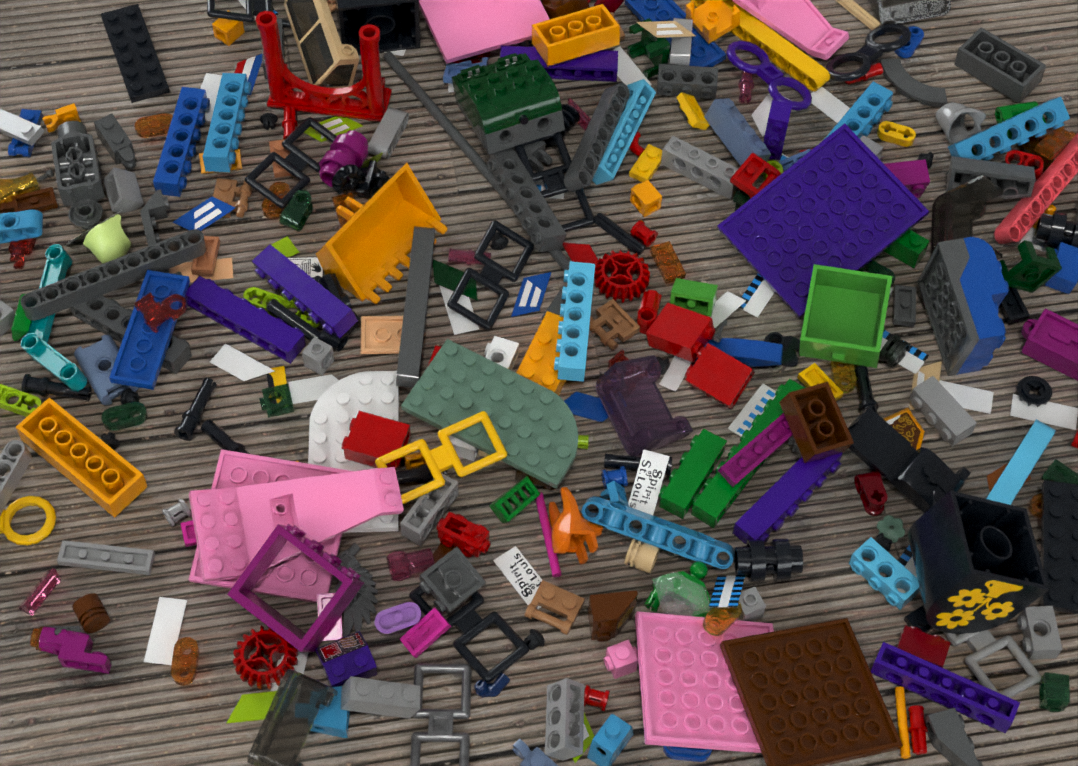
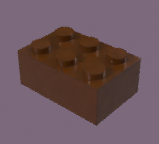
[779,382,854,463]

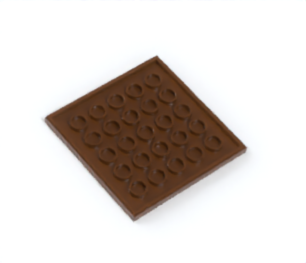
[720,618,903,766]

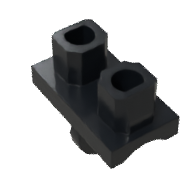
[355,160,390,199]

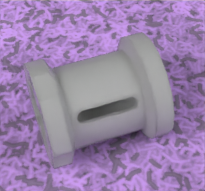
[161,498,192,527]

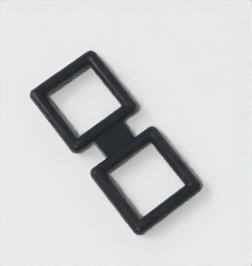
[207,0,311,28]
[245,117,337,209]
[515,132,595,232]
[447,220,534,331]
[409,586,529,682]

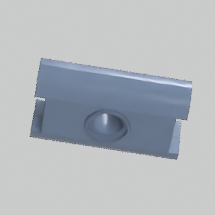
[74,335,139,406]

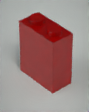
[646,303,715,362]
[685,343,755,410]
[341,411,411,471]

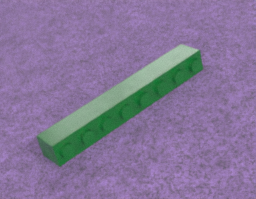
[691,378,805,529]

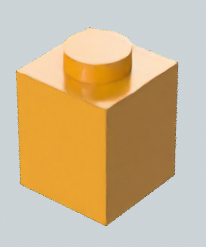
[212,10,245,46]

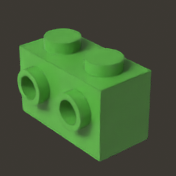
[670,278,718,317]

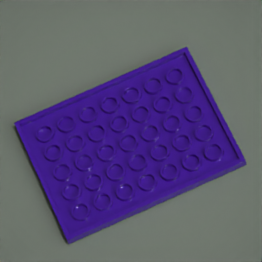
[717,123,929,319]

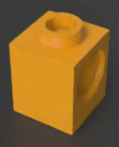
[630,180,662,217]

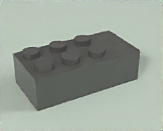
[954,27,1046,103]

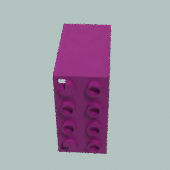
[227,524,365,652]

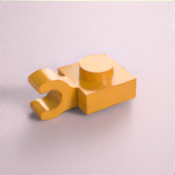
[42,103,81,132]

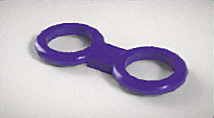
[726,41,812,111]

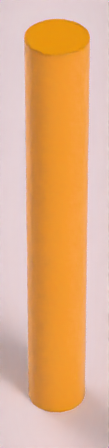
[895,686,911,759]

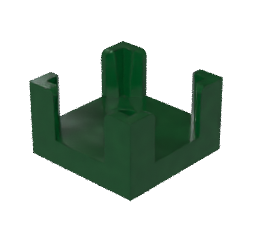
[627,18,670,79]
[1000,240,1062,293]

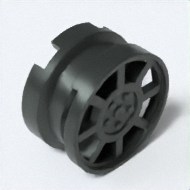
[879,334,911,368]

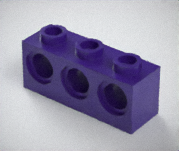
[763,100,792,160]

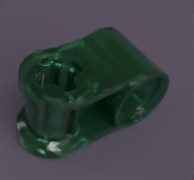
[279,190,313,232]

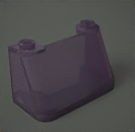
[596,355,693,456]

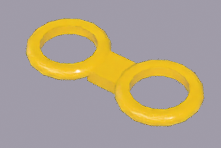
[0,496,56,546]

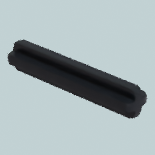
[594,213,645,255]
[266,299,321,341]

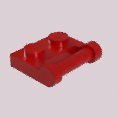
[729,152,781,198]

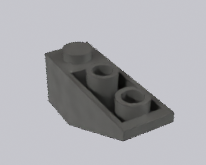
[925,708,983,766]

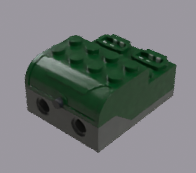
[452,53,565,155]

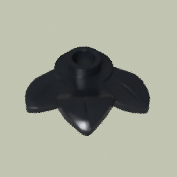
[764,332,800,368]

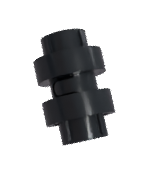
[1034,211,1078,249]
[734,539,803,582]

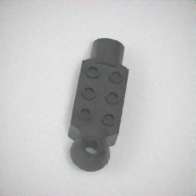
[51,121,105,230]

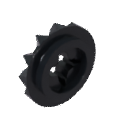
[332,164,363,195]
[1017,376,1052,407]

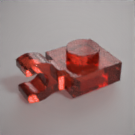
[8,238,37,269]

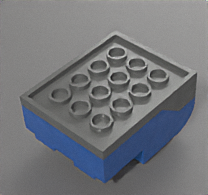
[917,237,1009,376]

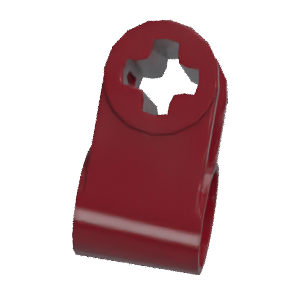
[854,471,888,516]

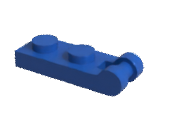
[8,109,43,157]

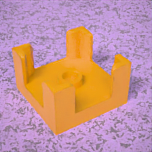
[686,0,740,44]

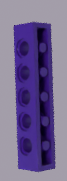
[871,642,1020,733]

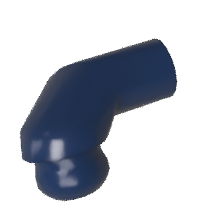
[474,673,510,697]

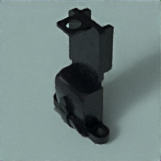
[848,407,971,513]

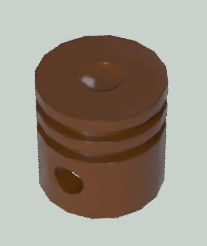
[72,593,110,633]

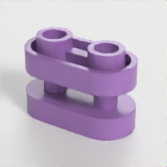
[375,602,421,634]

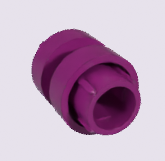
[319,130,368,188]

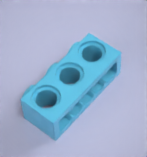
[849,537,920,610]

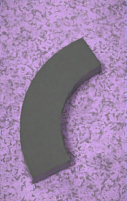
[880,59,948,107]

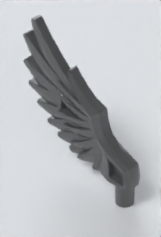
[335,543,378,638]

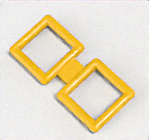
[375,411,507,504]

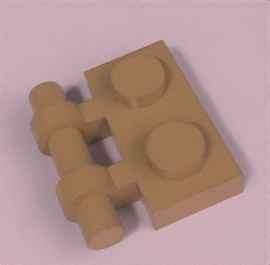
[213,178,252,218]
[589,299,640,350]

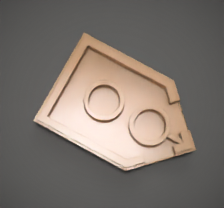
[360,316,426,354]

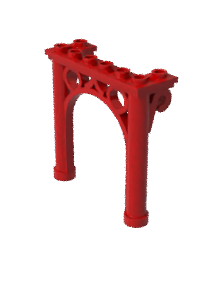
[256,11,392,122]

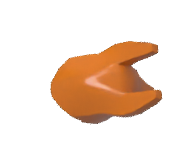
[549,487,603,565]

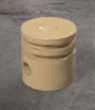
[624,538,660,574]

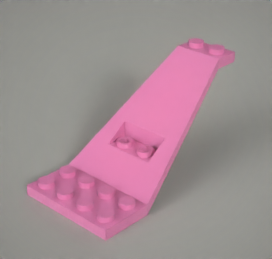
[732,0,849,60]
[189,467,404,582]

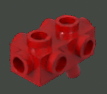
[436,511,491,557]

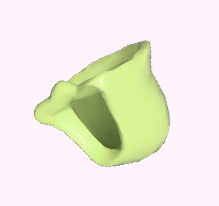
[83,214,131,264]

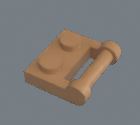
[524,580,585,635]

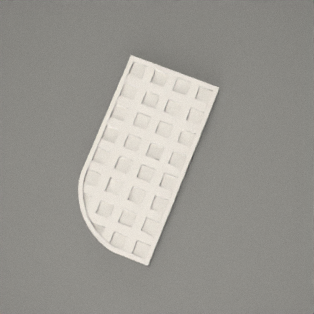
[308,371,399,533]

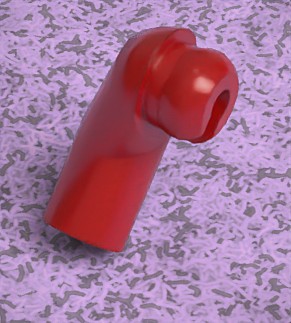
[629,131,645,157]

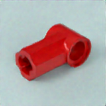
[637,289,662,334]

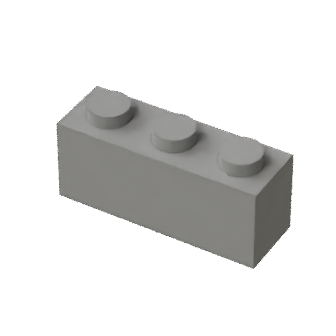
[910,376,977,447]
[341,676,420,719]

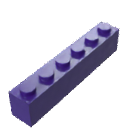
[500,46,618,82]
[252,244,358,339]
[185,276,306,364]
[732,453,843,544]

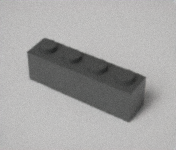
[944,156,1036,204]

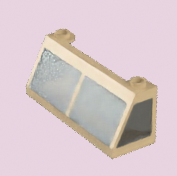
[284,0,360,88]

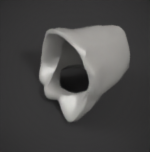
[935,102,986,145]

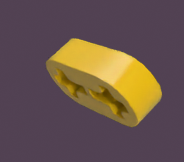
[877,121,916,147]

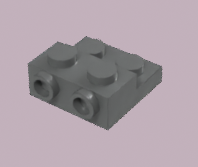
[419,547,486,615]

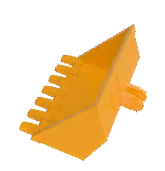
[316,163,447,304]

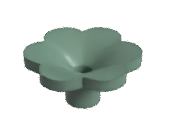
[877,515,905,543]

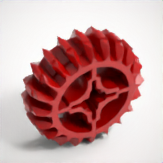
[594,249,650,303]
[233,625,298,690]

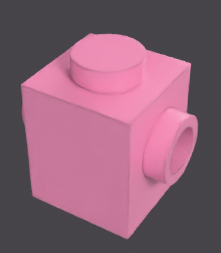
[604,640,638,679]

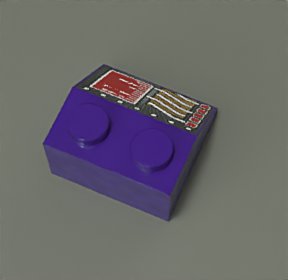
[315,631,377,687]

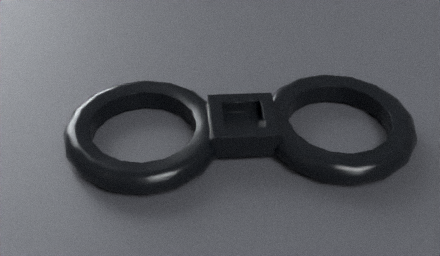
[826,24,911,82]

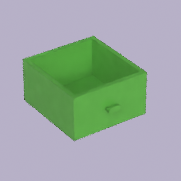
[799,264,892,368]

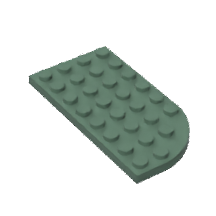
[401,339,578,489]

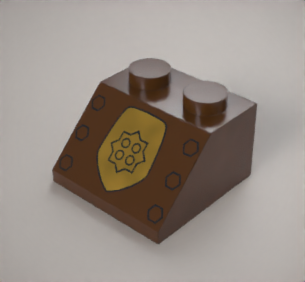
[588,590,638,642]

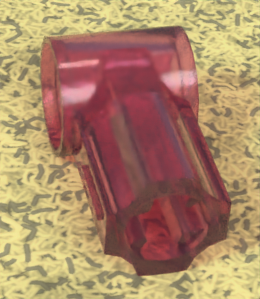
[386,548,435,581]

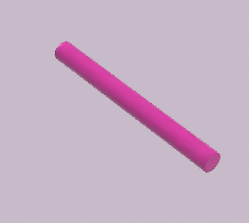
[535,492,562,577]

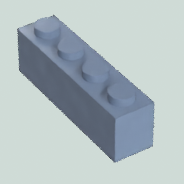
[704,98,771,166]

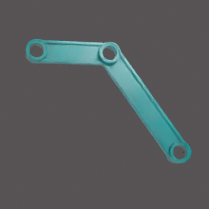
[21,244,87,391]

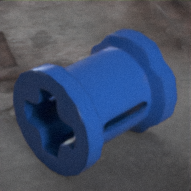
[601,466,628,490]

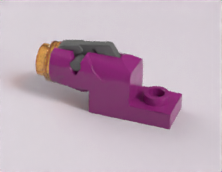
[30,626,112,674]

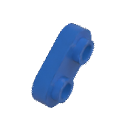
[895,26,924,58]

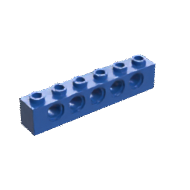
[153,87,210,197]

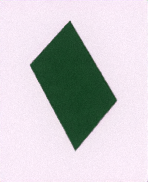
[433,259,478,301]

